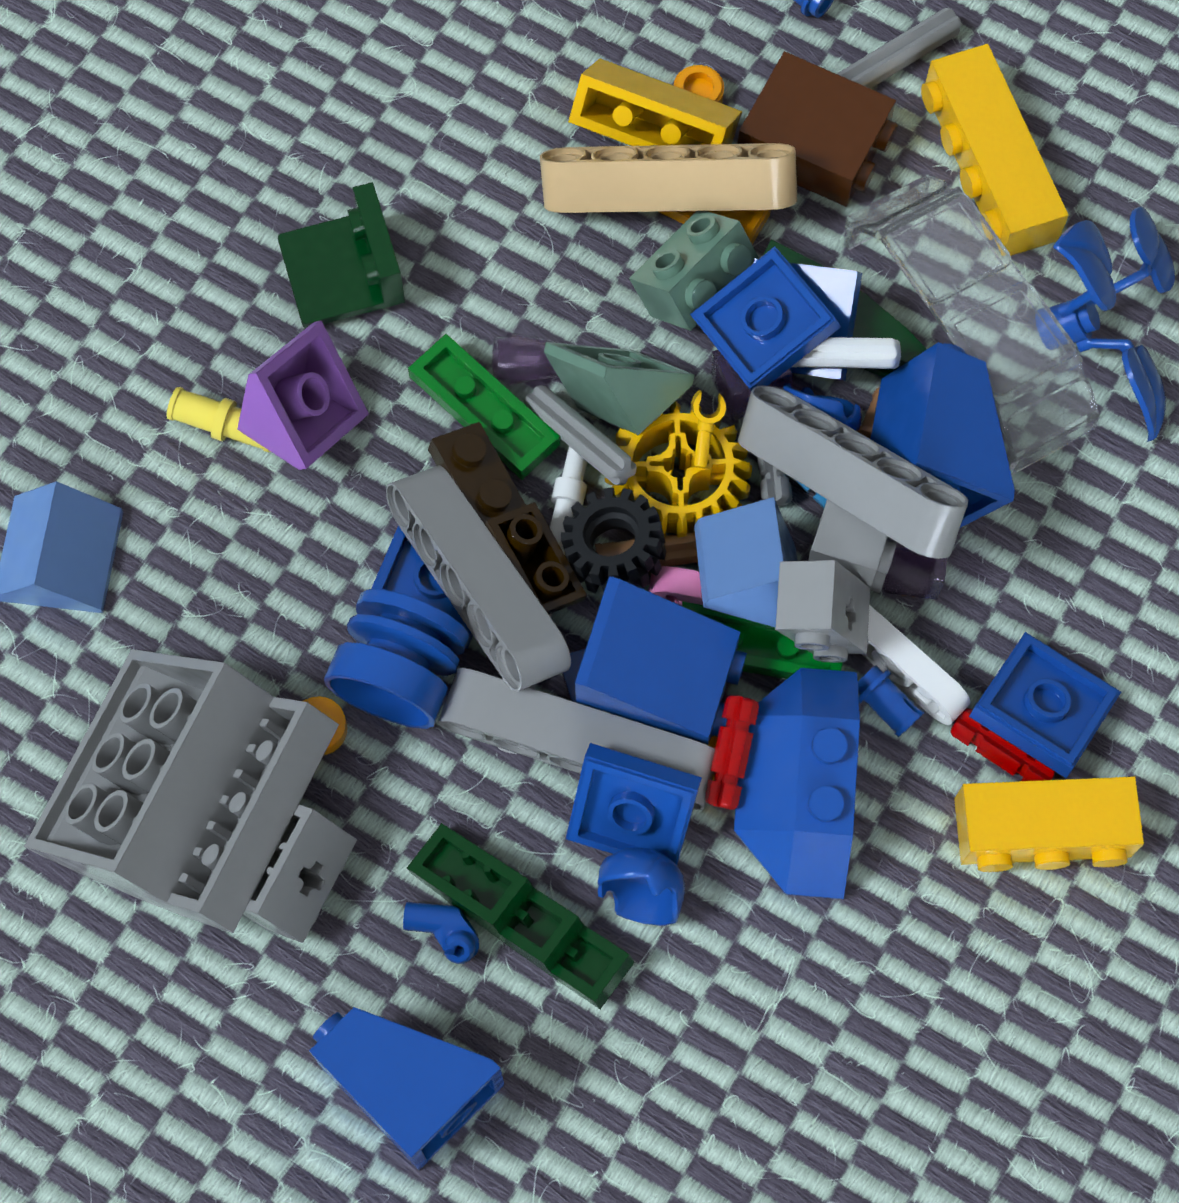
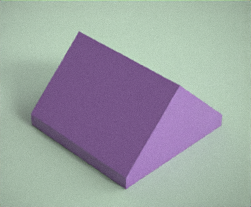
[237,321,369,470]

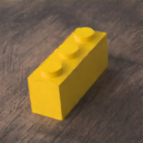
[568,58,742,146]
[954,777,1144,872]

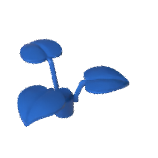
[1035,206,1175,442]

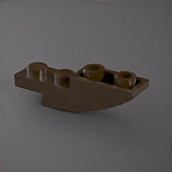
[428,422,587,615]

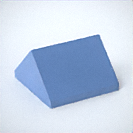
[0,481,123,613]
[694,497,798,628]

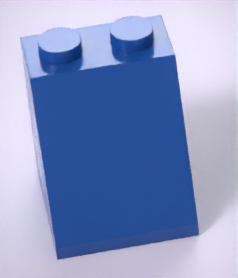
[870,342,1015,528]
[575,576,747,746]
[309,1007,504,1170]

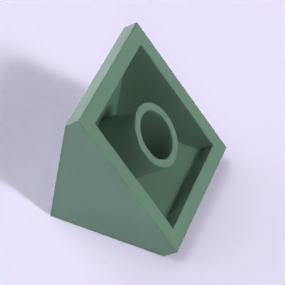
[544,342,695,435]

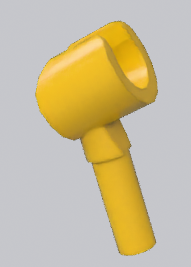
[691,390,726,469]

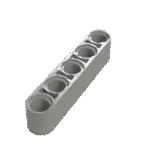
[738,386,968,559]
[386,465,571,692]
[438,668,715,810]

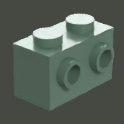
[629,211,759,331]

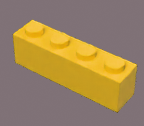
[921,44,1069,259]

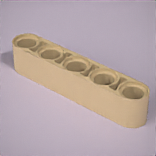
[540,143,797,213]

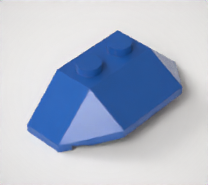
[733,668,860,899]

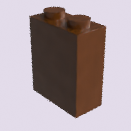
[737,51,898,207]

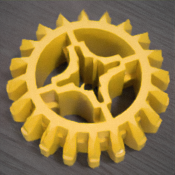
[605,401,752,538]

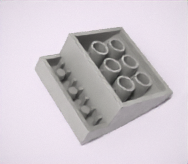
[24,649,339,933]

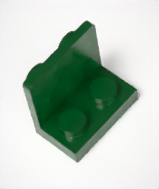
[278,182,405,328]

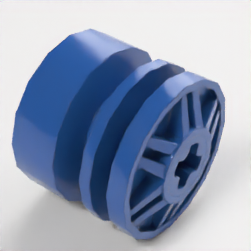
[324,589,470,729]

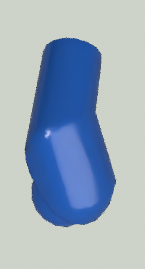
[403,901,479,964]

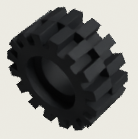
[561,487,666,594]

